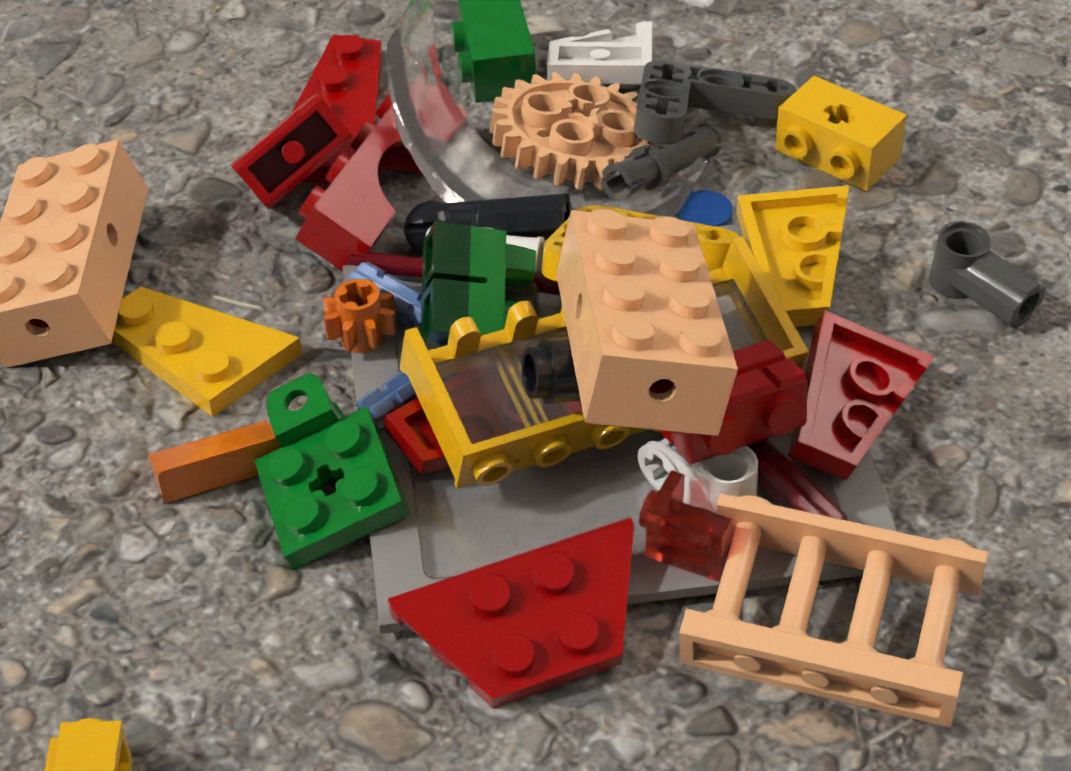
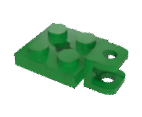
[254,373,410,569]

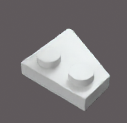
[547,21,652,89]

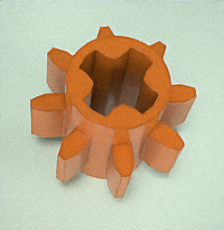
[323,279,397,353]

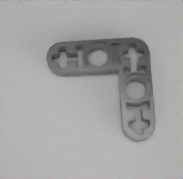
[633,60,797,144]

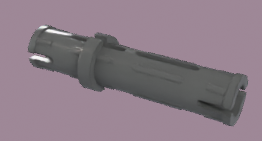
[601,123,722,200]

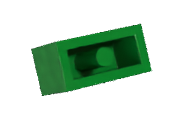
[450,0,536,103]

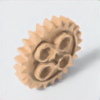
[489,72,659,191]

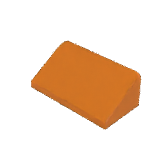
[147,420,282,504]

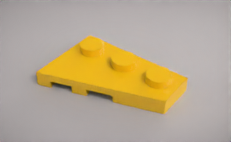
[736,185,849,327]
[111,286,302,417]

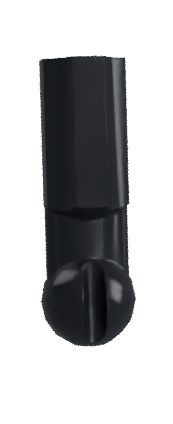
[404,193,574,255]

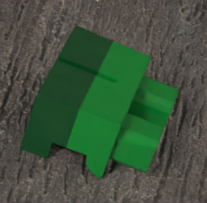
[420,221,536,349]

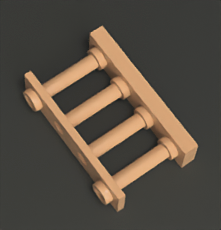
[679,493,989,728]

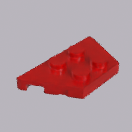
[387,517,634,709]

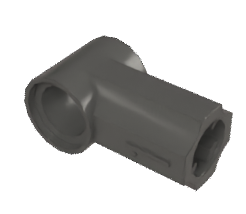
[929,221,1046,329]

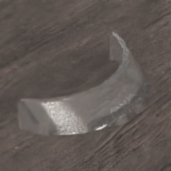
[386,0,710,217]

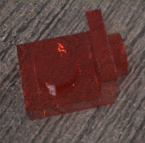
[639,470,732,582]

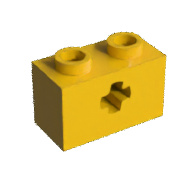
[775,76,907,191]

